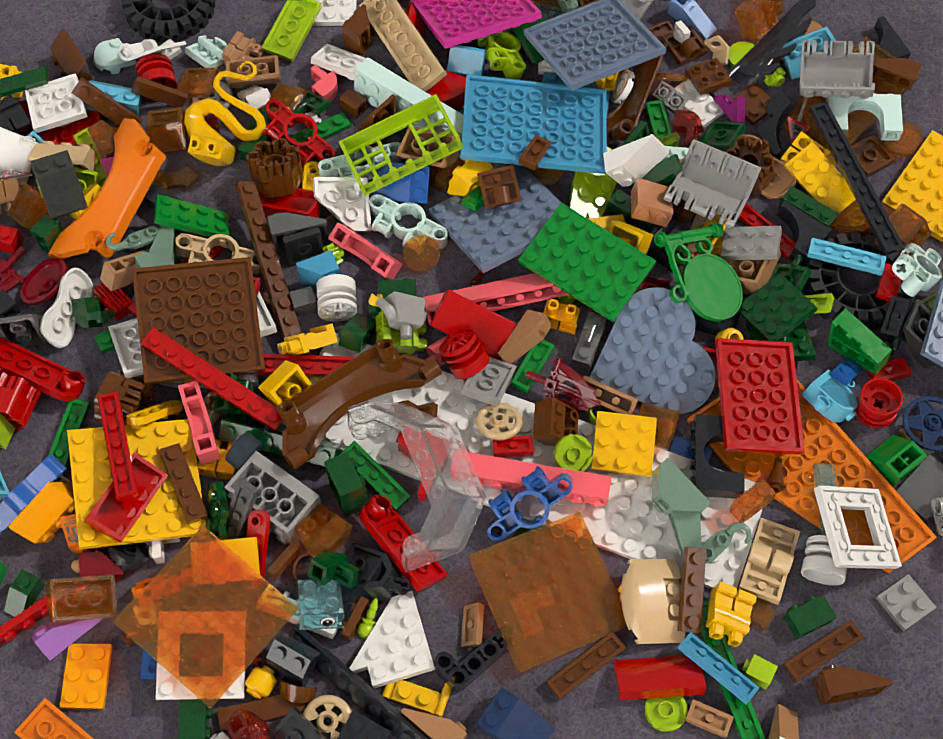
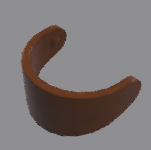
[291,552,319,588]
[279,679,318,703]

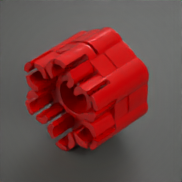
[0,372,41,432]

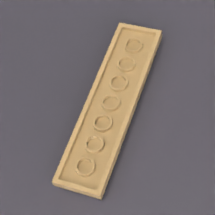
[359,0,447,92]

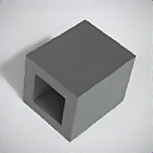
[289,286,318,316]

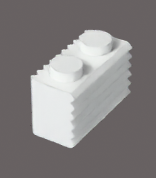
[237,85,271,109]

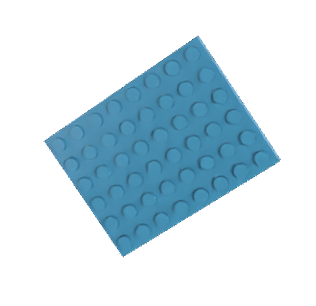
[460,75,607,174]

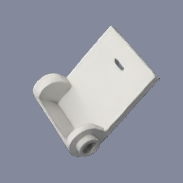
[118,39,186,61]
[0,127,37,185]

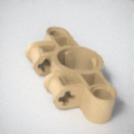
[175,234,262,274]

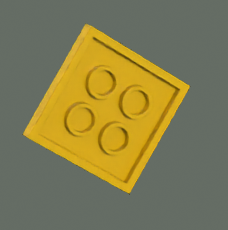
[591,411,657,477]

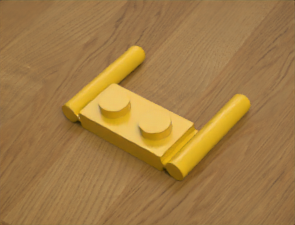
[382,676,456,717]

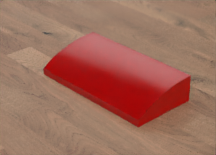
[258,188,322,218]
[430,290,516,359]
[84,452,168,543]
[613,655,706,701]

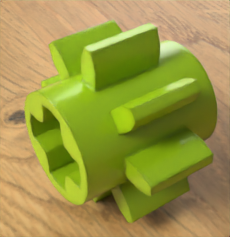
[764,67,786,88]
[322,243,344,264]

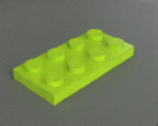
[262,0,323,62]

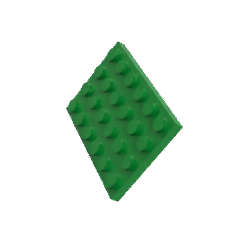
[518,202,656,323]

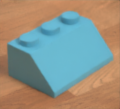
[782,27,836,79]
[84,80,143,116]

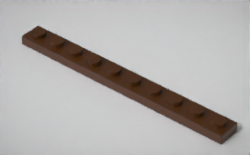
[235,181,302,342]

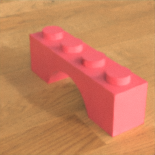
[328,223,403,280]
[178,381,221,465]

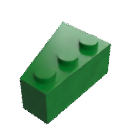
[827,308,892,375]

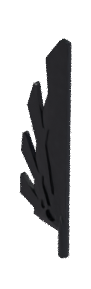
[727,0,816,78]

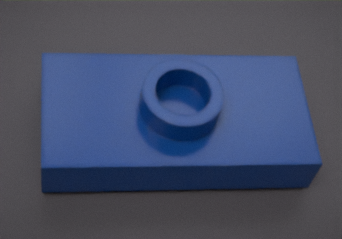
[670,436,712,462]

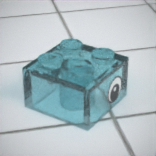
[296,580,344,630]

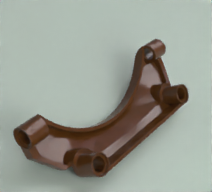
[606,35,668,147]
[277,339,442,470]

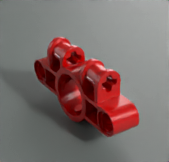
[263,98,335,169]

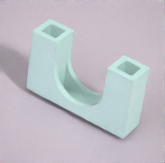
[826,93,903,141]

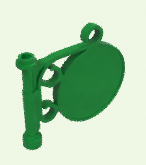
[654,223,743,322]

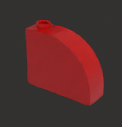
[426,70,466,110]

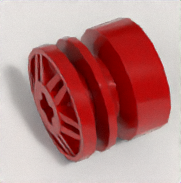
[135,54,178,101]
[439,328,490,379]
[855,378,903,429]

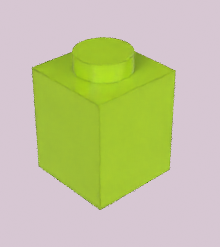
[741,654,778,690]

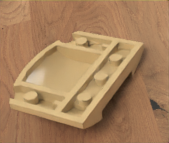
[621,559,685,644]

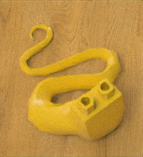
[184,61,266,166]

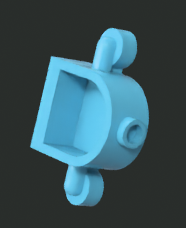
[801,370,857,422]

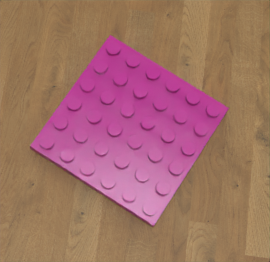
[412,0,542,49]

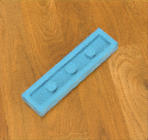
[807,238,886,276]

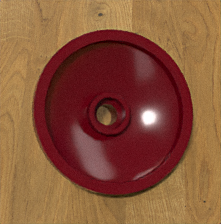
[20,258,68,305]

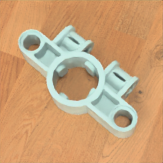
[318,142,404,180]
[369,194,448,255]
[892,243,942,297]

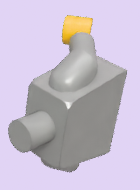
[368,291,428,340]

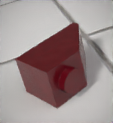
[78,549,124,581]

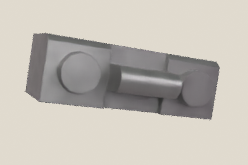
[571,311,607,375]

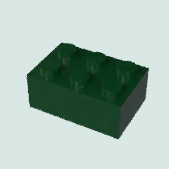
[324,452,369,518]

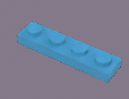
[678,632,759,705]

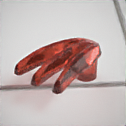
[469,264,486,287]

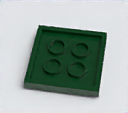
[738,273,817,342]
[746,321,816,362]

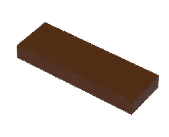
[131,76,188,109]

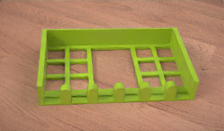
[339,94,464,196]

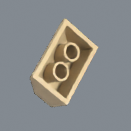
[28,141,96,171]

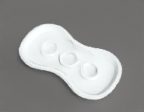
[40,268,93,348]

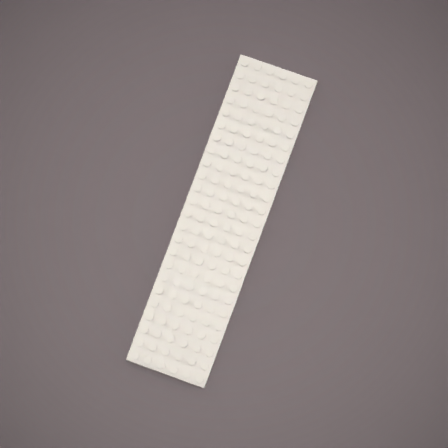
[285,333,767,589]

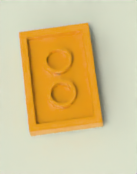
[60,644,113,710]

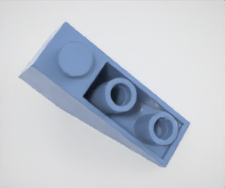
[667,0,717,40]

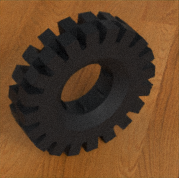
[121,0,215,42]
[804,232,904,330]

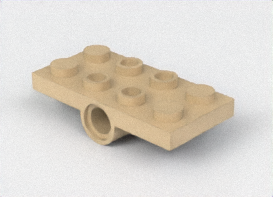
[738,518,800,605]

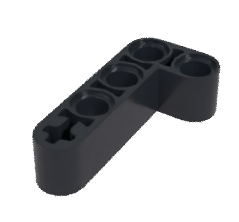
[434,626,515,692]

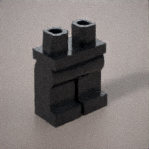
[0,95,35,137]

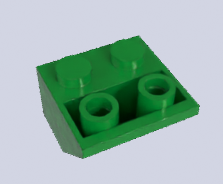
[866,435,927,487]

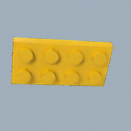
[784,141,856,214]

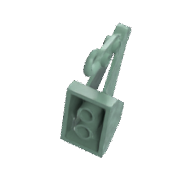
[105,225,175,268]
[652,458,752,563]

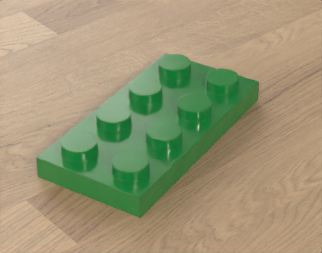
[154,194,229,237]

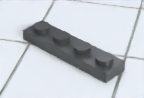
[219,478,259,540]

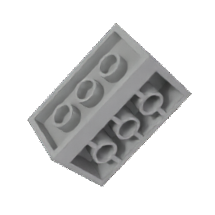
[224,451,323,547]

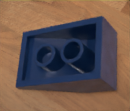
[477,687,555,739]

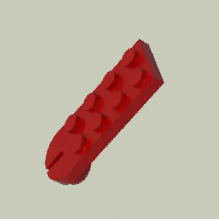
[0,337,86,401]
[359,494,448,592]

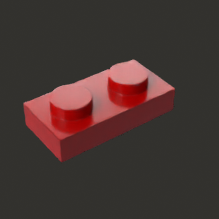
[876,263,901,302]
[866,357,912,381]
[493,435,534,458]

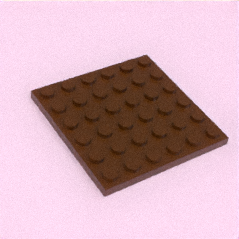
[132,257,265,384]

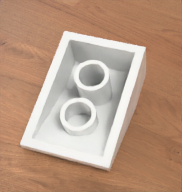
[603,134,669,187]

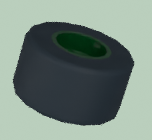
[225,432,263,471]

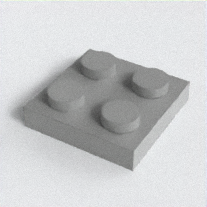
[876,574,936,632]

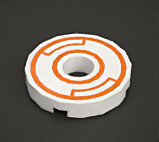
[610,70,635,104]

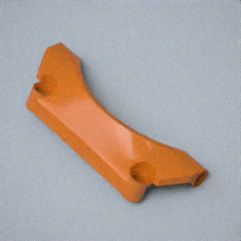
[48,118,166,261]

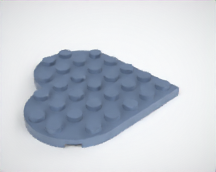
[590,287,715,415]

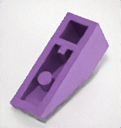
[31,611,102,661]

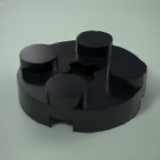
[106,542,150,571]

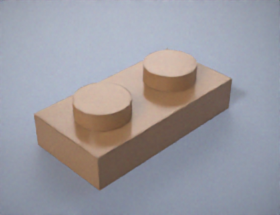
[461,603,484,648]
[685,699,734,738]

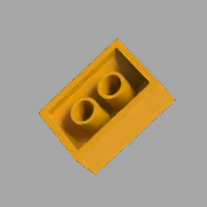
[8,482,75,543]

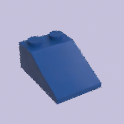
[373,161,430,204]

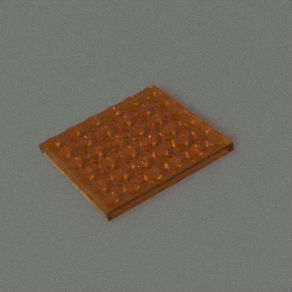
[468,511,627,674]
[113,525,298,709]

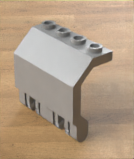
[799,40,875,99]
[663,139,761,229]

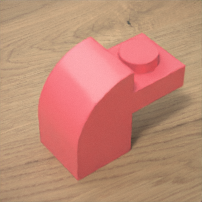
[310,65,338,102]

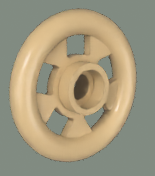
[475,403,523,440]
[303,695,352,739]

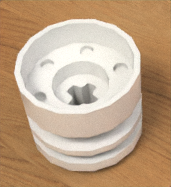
[316,274,357,322]
[801,535,847,585]

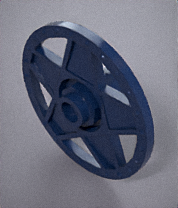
[902,396,943,451]

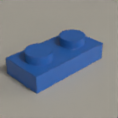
[830,358,863,386]

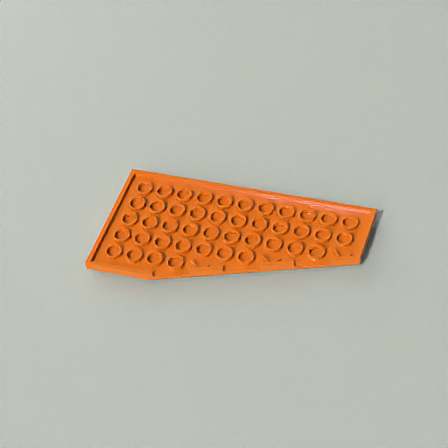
[687,380,937,574]

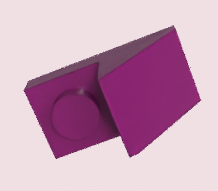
[713,95,745,123]

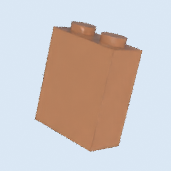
[631,178,673,227]

